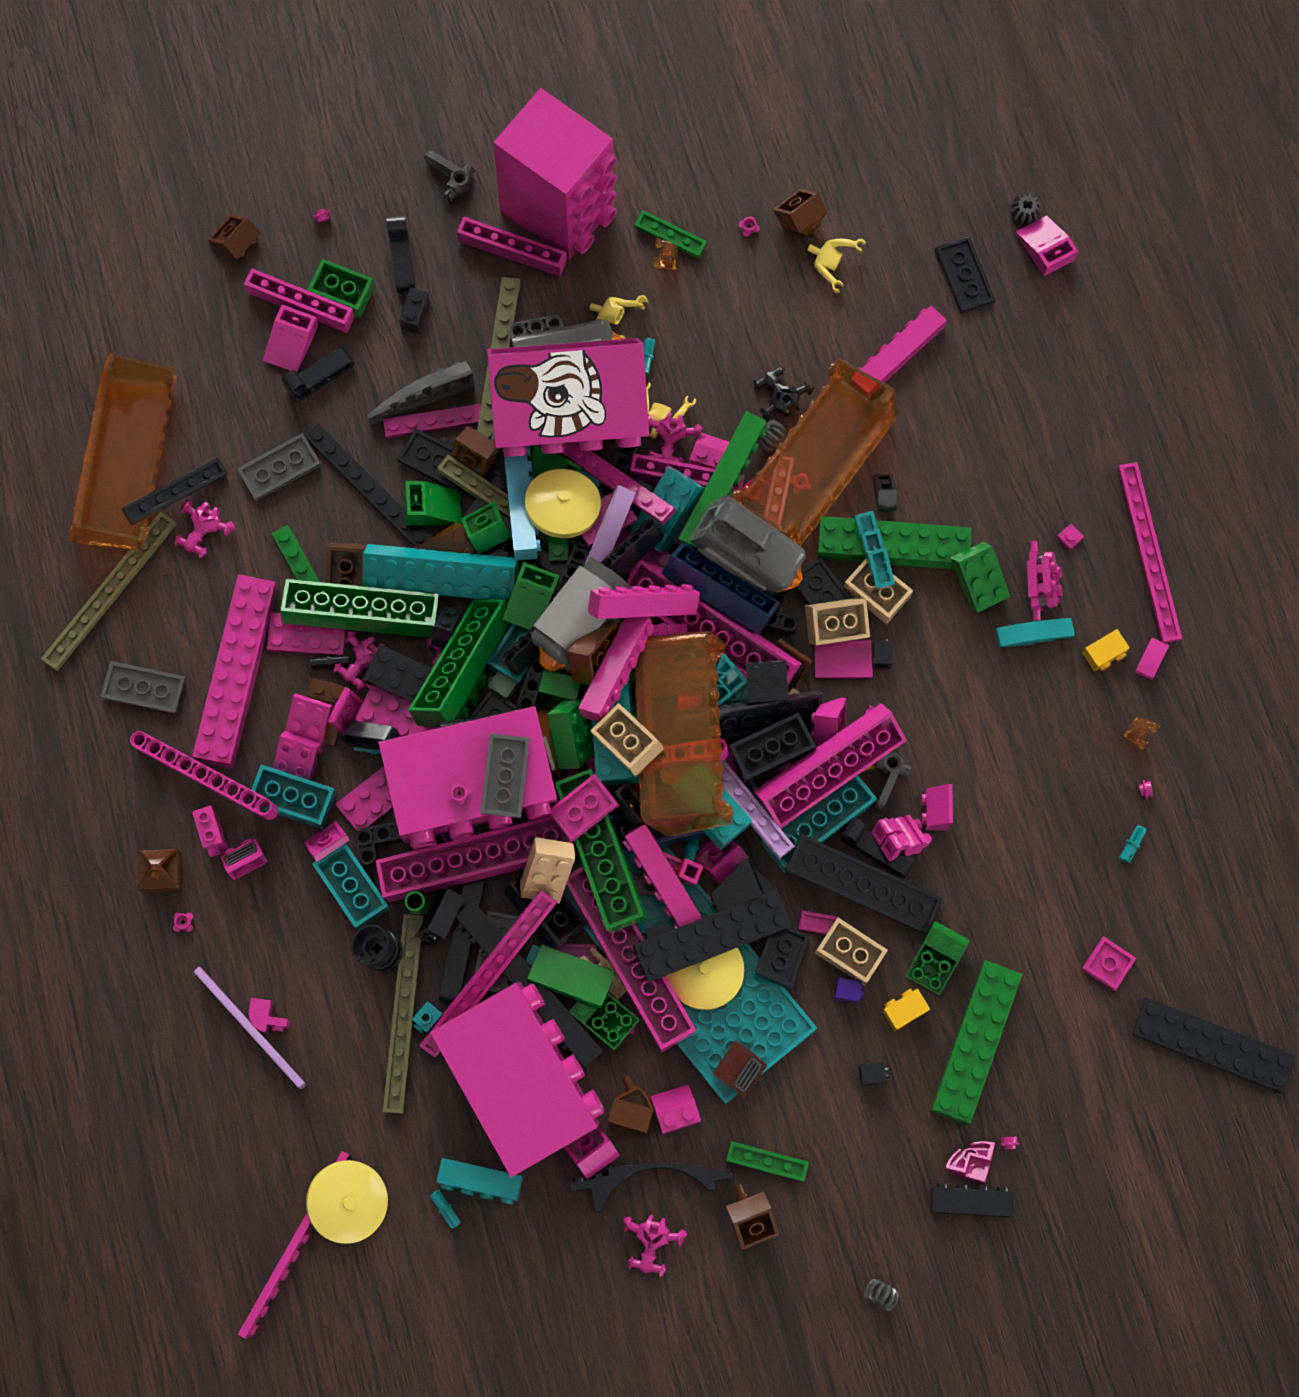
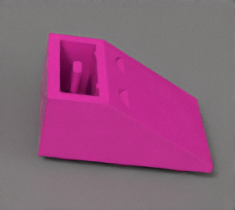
[1015,216,1078,277]
[263,305,319,373]

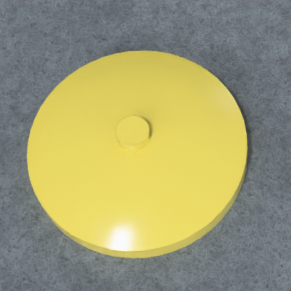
[524,469,601,538]
[666,948,744,1010]
[306,1160,388,1244]

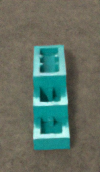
[854,511,895,589]
[995,618,1075,647]

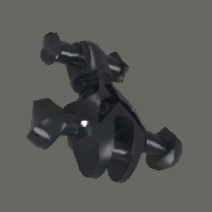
[753,365,814,421]

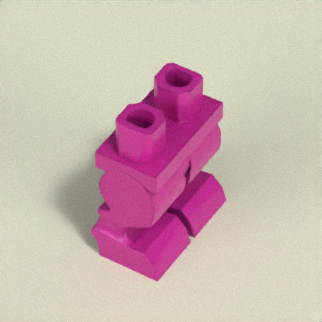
[871,815,932,861]

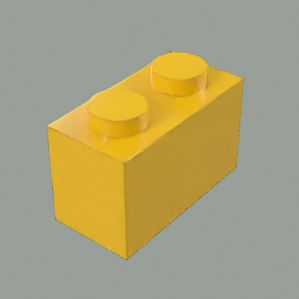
[1082,629,1130,672]
[882,989,930,1032]

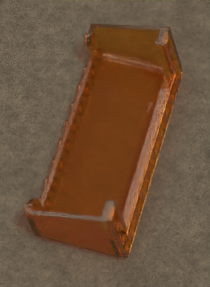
[68,352,177,551]
[731,358,898,546]
[635,631,734,837]

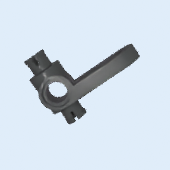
[424,150,475,202]
[874,753,911,811]

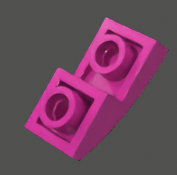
[1135,638,1169,680]

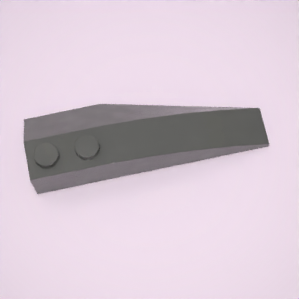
[367,361,475,425]

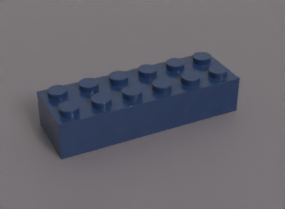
[661,542,781,634]

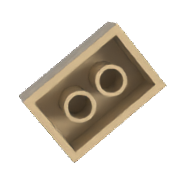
[844,559,913,625]
[805,598,870,645]
[591,703,664,777]
[520,837,575,904]
[815,918,888,986]

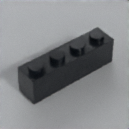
[930,1184,1014,1217]

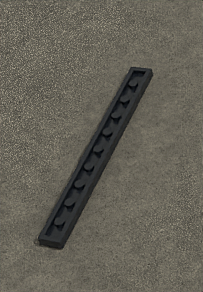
[304,424,432,548]

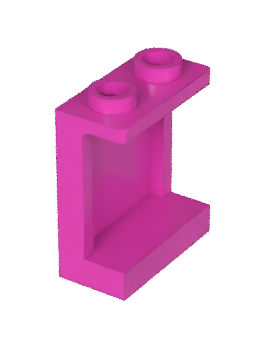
[192,805,229,857]

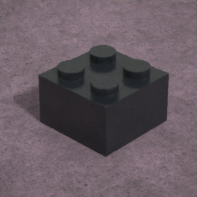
[746,659,789,703]

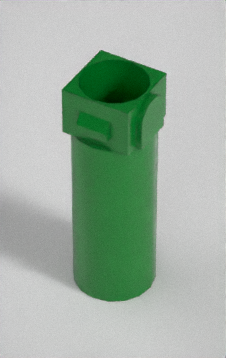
[405,891,428,915]

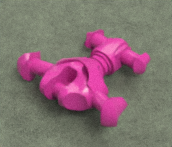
[648,412,702,463]
[174,500,235,558]
[333,630,384,691]
[623,1215,687,1277]

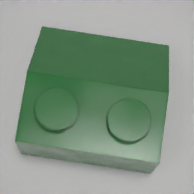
[461,501,512,554]

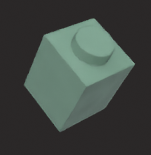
[487,671,518,700]

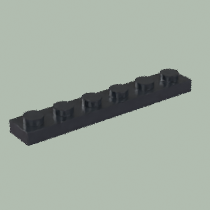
[121,458,228,526]

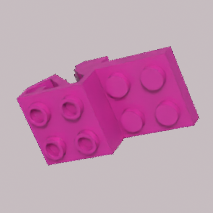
[273,693,332,780]

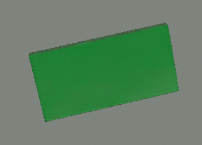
[527,945,616,1009]

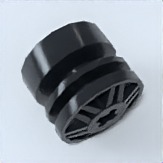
[351,924,403,972]

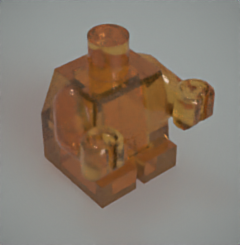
[653,238,678,269]
[1123,717,1160,749]

